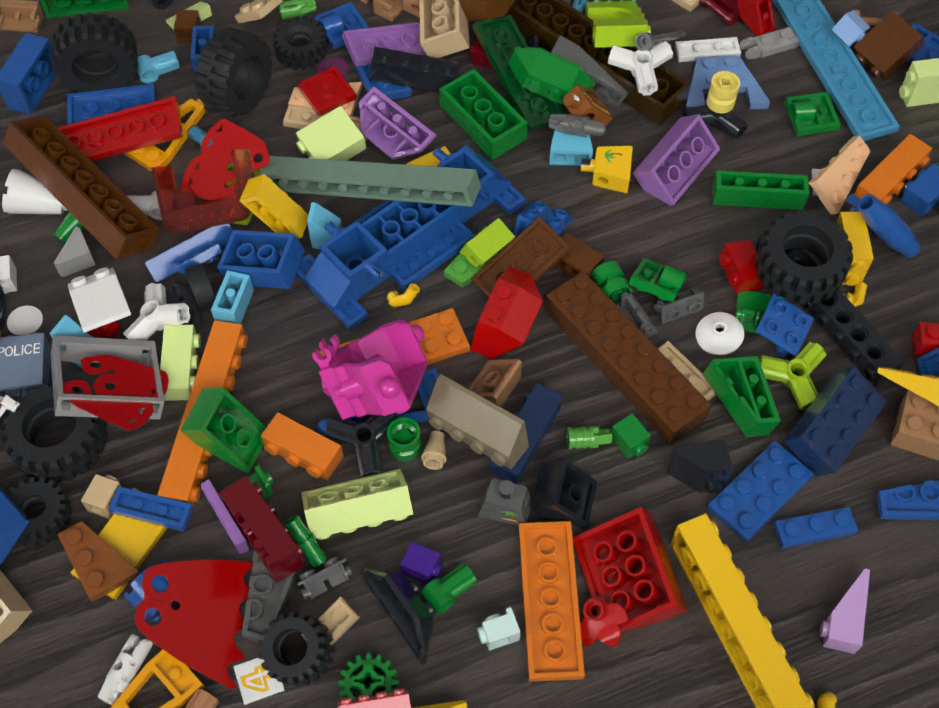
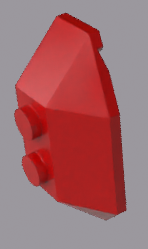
[470,267,543,360]

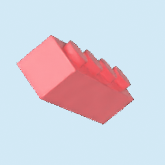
[338,688,411,708]

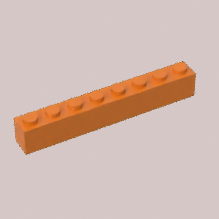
[157,320,248,506]

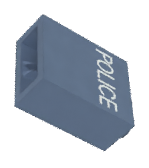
[0,332,51,399]

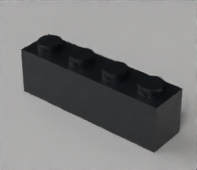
[369,47,459,93]

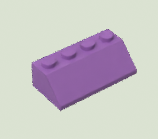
[633,114,720,206]

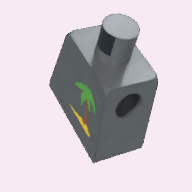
[478,479,532,526]

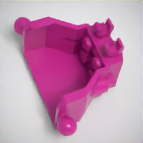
[312,319,429,420]

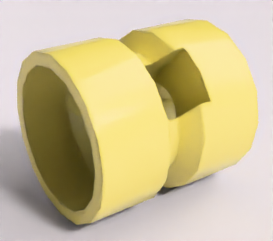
[707,71,740,113]

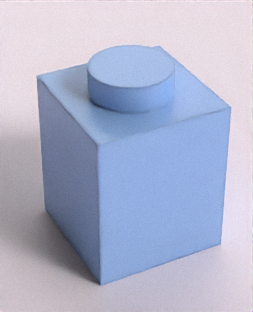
[832,10,871,47]

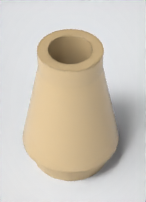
[421,431,446,470]

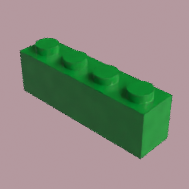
[712,170,809,210]

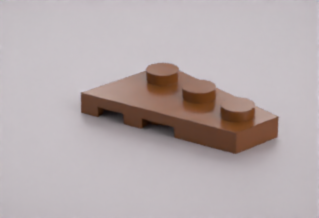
[57,521,140,602]

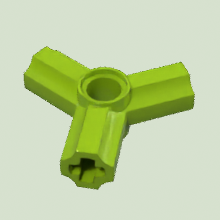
[759,342,827,411]

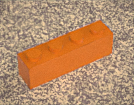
[854,134,932,205]

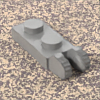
[739,27,799,60]

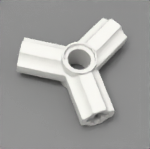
[608,41,673,96]
[123,283,191,341]

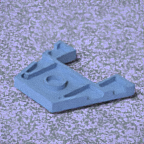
[686,55,770,110]

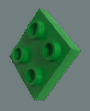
[784,92,841,136]
[629,258,687,302]

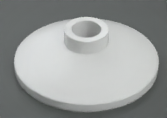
[696,312,744,356]

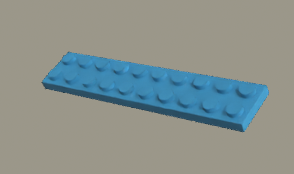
[772,0,900,141]

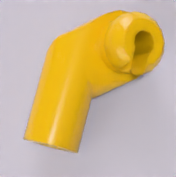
[843,282,867,307]

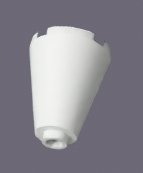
[2,169,68,215]

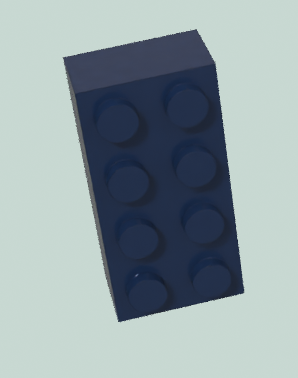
[783,366,887,477]

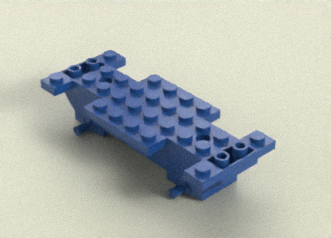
[296,145,526,331]

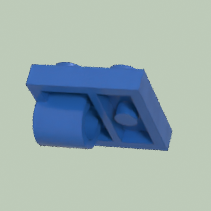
[314,2,369,50]

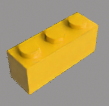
[239,174,308,239]

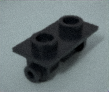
[166,280,203,326]

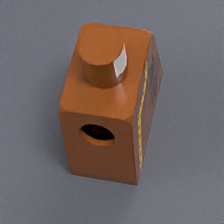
[563,85,613,126]

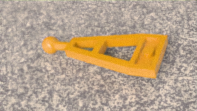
[124,98,206,175]
[111,650,205,708]

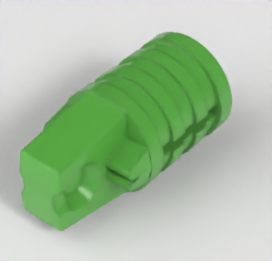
[278,0,317,21]
[566,426,612,450]

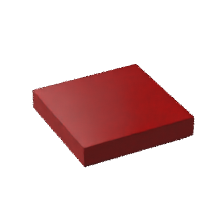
[297,66,357,116]

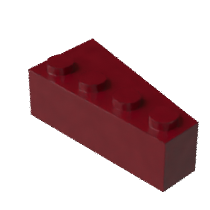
[219,476,304,584]

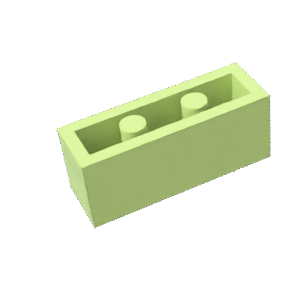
[160,325,201,401]

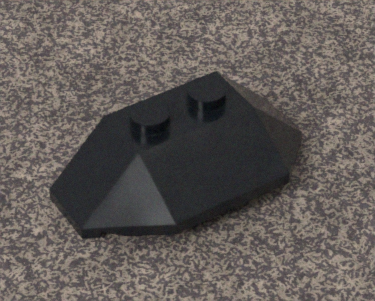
[361,568,435,665]

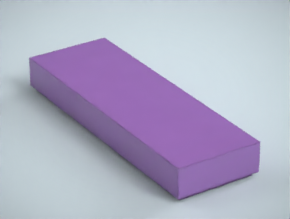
[201,479,249,555]

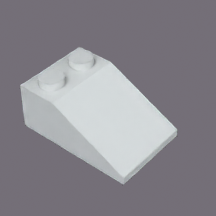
[68,268,131,332]

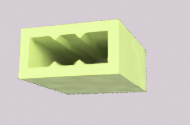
[899,58,939,107]
[296,106,367,161]

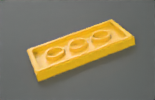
[71,488,167,601]

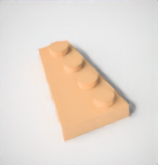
[809,135,870,215]

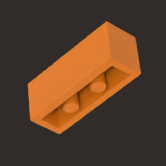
[261,412,344,480]

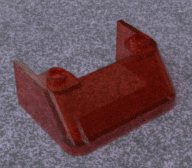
[151,150,255,234]

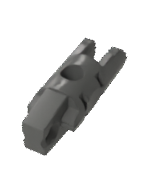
[549,114,606,137]

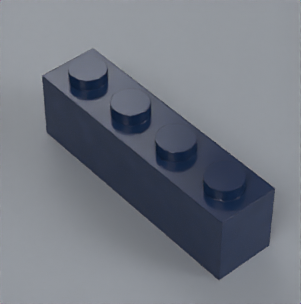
[488,383,563,484]

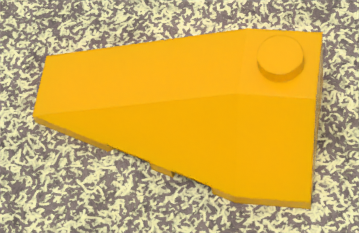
[877,367,939,406]

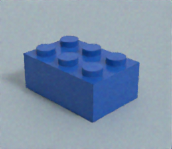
[0,33,56,115]
[217,230,305,289]

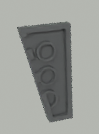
[242,540,305,642]

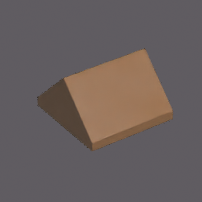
[469,359,522,407]

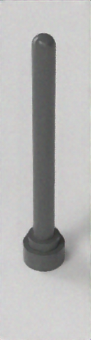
[635,30,686,51]

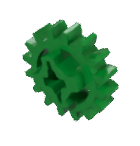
[338,653,399,699]

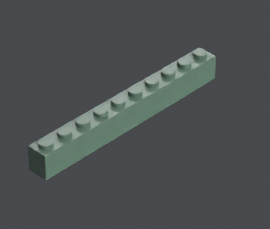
[259,156,481,207]

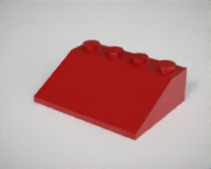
[573,507,688,633]

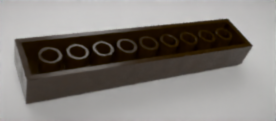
[505,0,691,126]

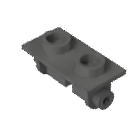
[654,288,705,324]
[615,292,658,337]
[296,556,353,600]

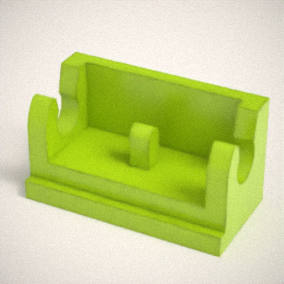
[460,218,515,267]

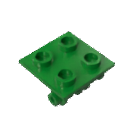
[735,291,785,334]

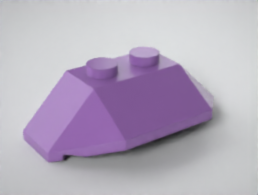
[359,87,436,160]

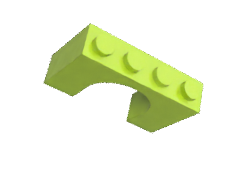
[586,1,651,48]

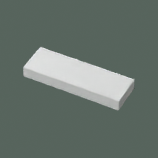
[674,37,741,62]

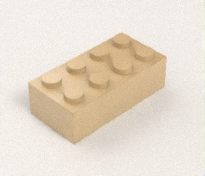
[420,0,469,58]

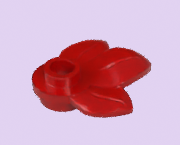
[580,597,629,648]

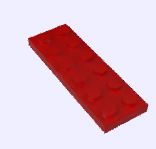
[58,96,183,161]

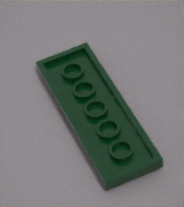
[472,15,564,132]

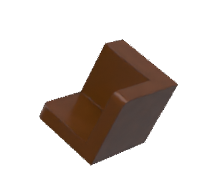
[174,9,202,43]

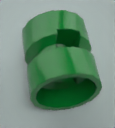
[591,261,632,304]
[387,417,421,462]

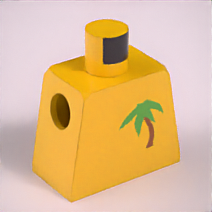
[581,146,633,193]

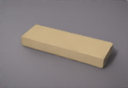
[658,341,717,401]

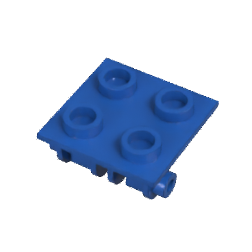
[755,294,814,357]

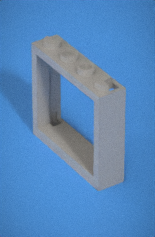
[50,335,164,420]

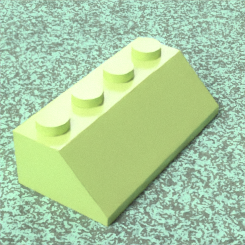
[301,468,413,540]

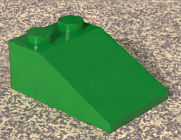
[180,387,266,473]

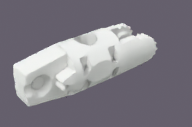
[98,634,152,706]

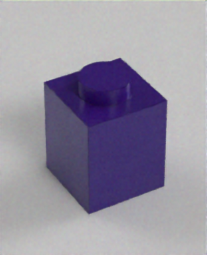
[400,542,443,584]

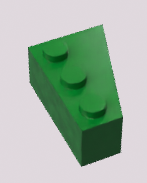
[703,356,781,437]

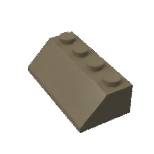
[426,374,529,470]

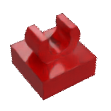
[87,321,121,339]

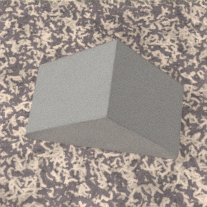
[54,227,95,277]

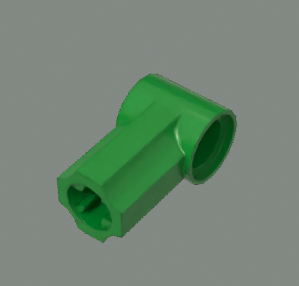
[421,563,477,614]

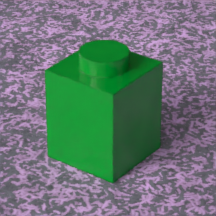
[611,413,651,459]

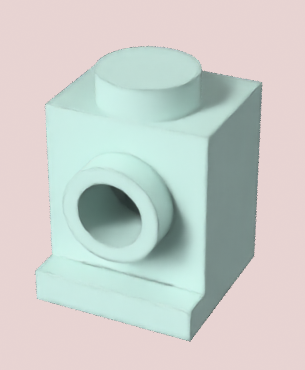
[477,607,520,651]

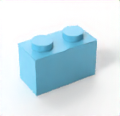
[211,270,254,324]

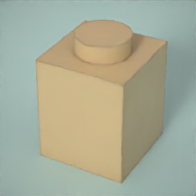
[81,474,121,519]

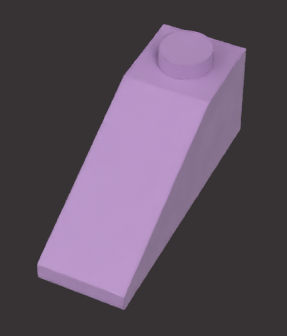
[820,569,870,654]

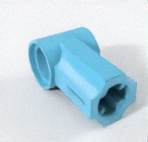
[137,51,180,84]

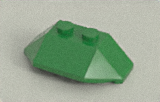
[508,47,595,104]

